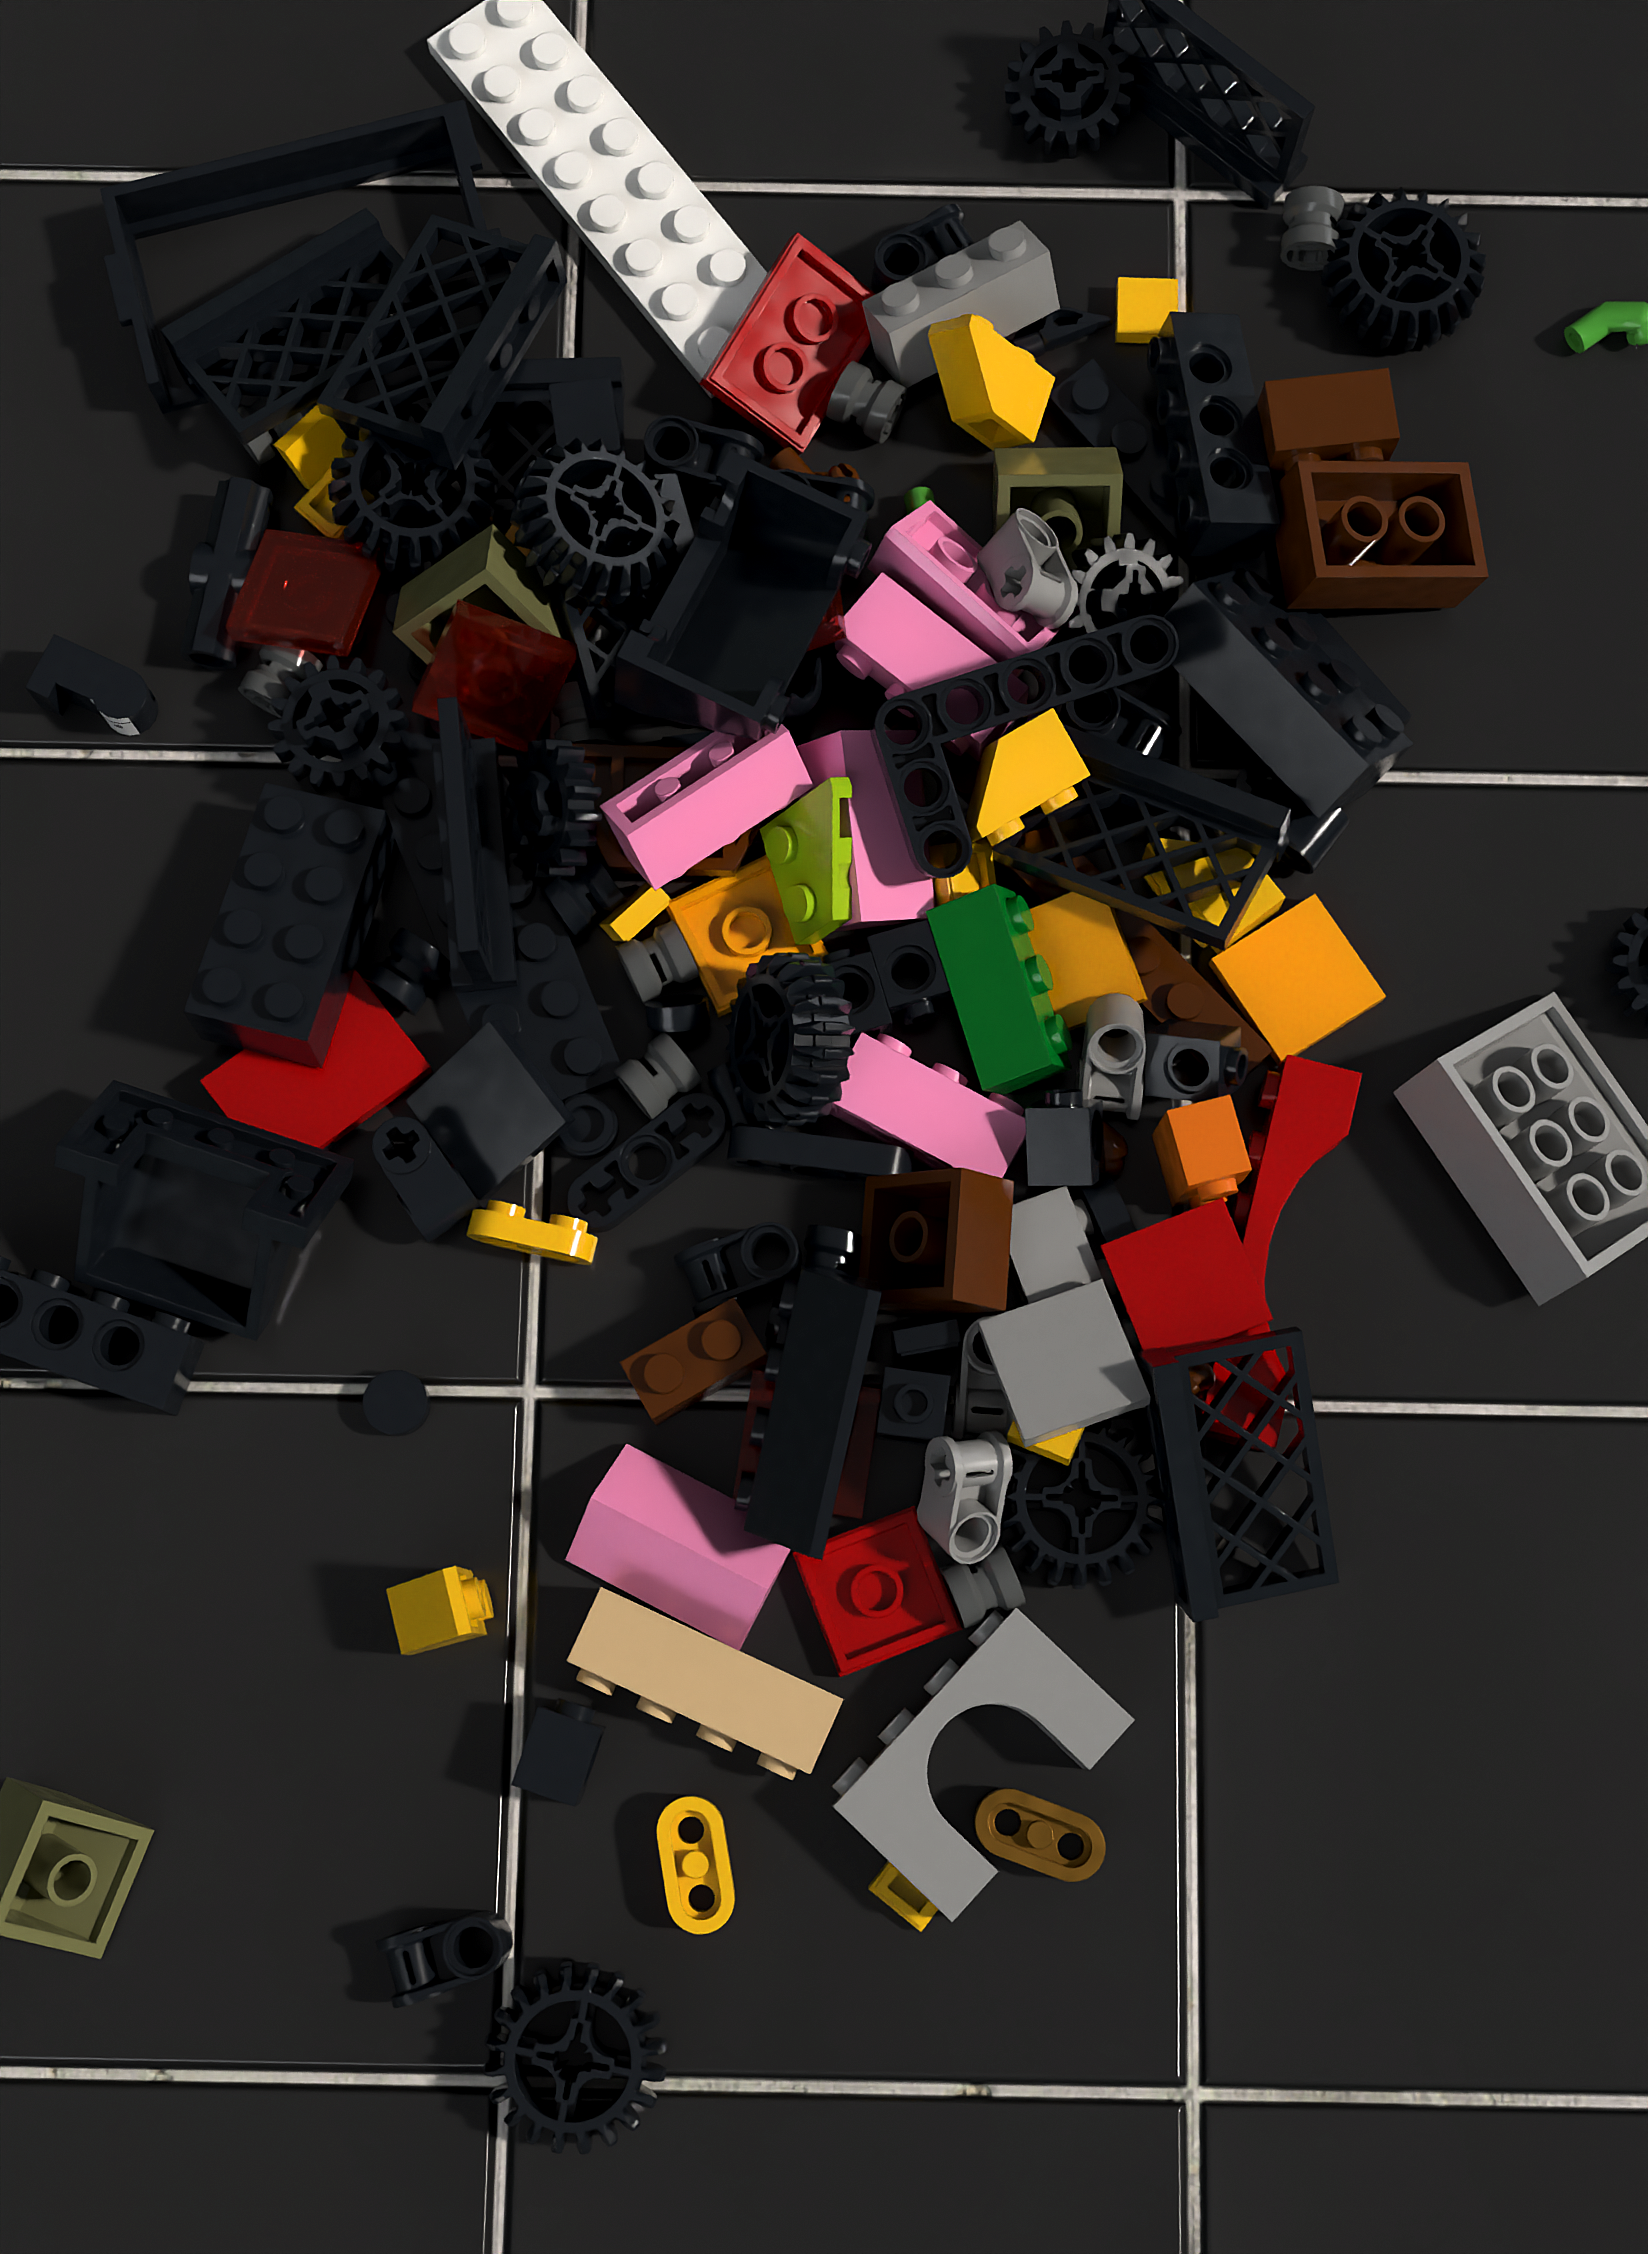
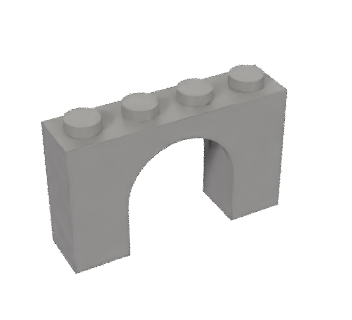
[832,1608,1134,1922]

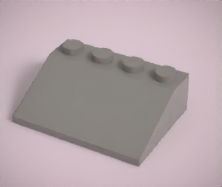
[1393,992,1648,1306]

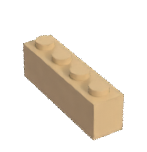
[567,1587,844,1780]

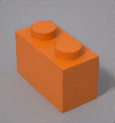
[1151,1094,1252,1209]

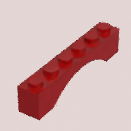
[1194,1054,1363,1453]

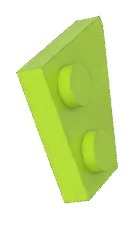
[759,777,852,945]

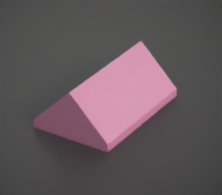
[867,500,1062,678]
[796,730,937,932]
[565,1444,791,1651]

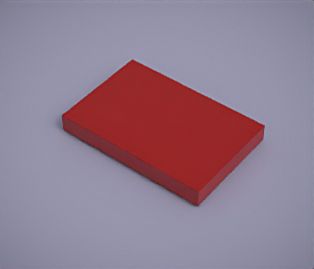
[699,232,876,455]
[200,969,433,1149]

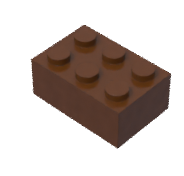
[1274,460,1489,609]

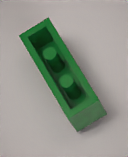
[926,884,1073,1095]

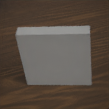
[978,1279,1151,1448]

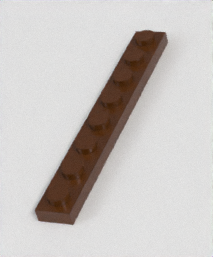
[890,715,1273,1077]

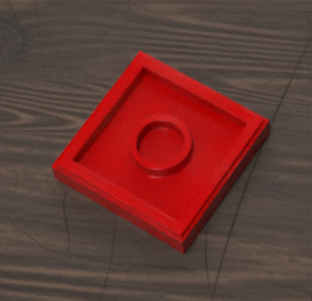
[1100,1197,1273,1352]
[792,1506,962,1678]

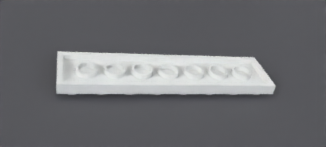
[427,0,767,399]

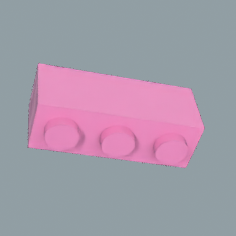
[834,572,1029,762]
[600,724,814,891]
[830,1033,1026,1179]

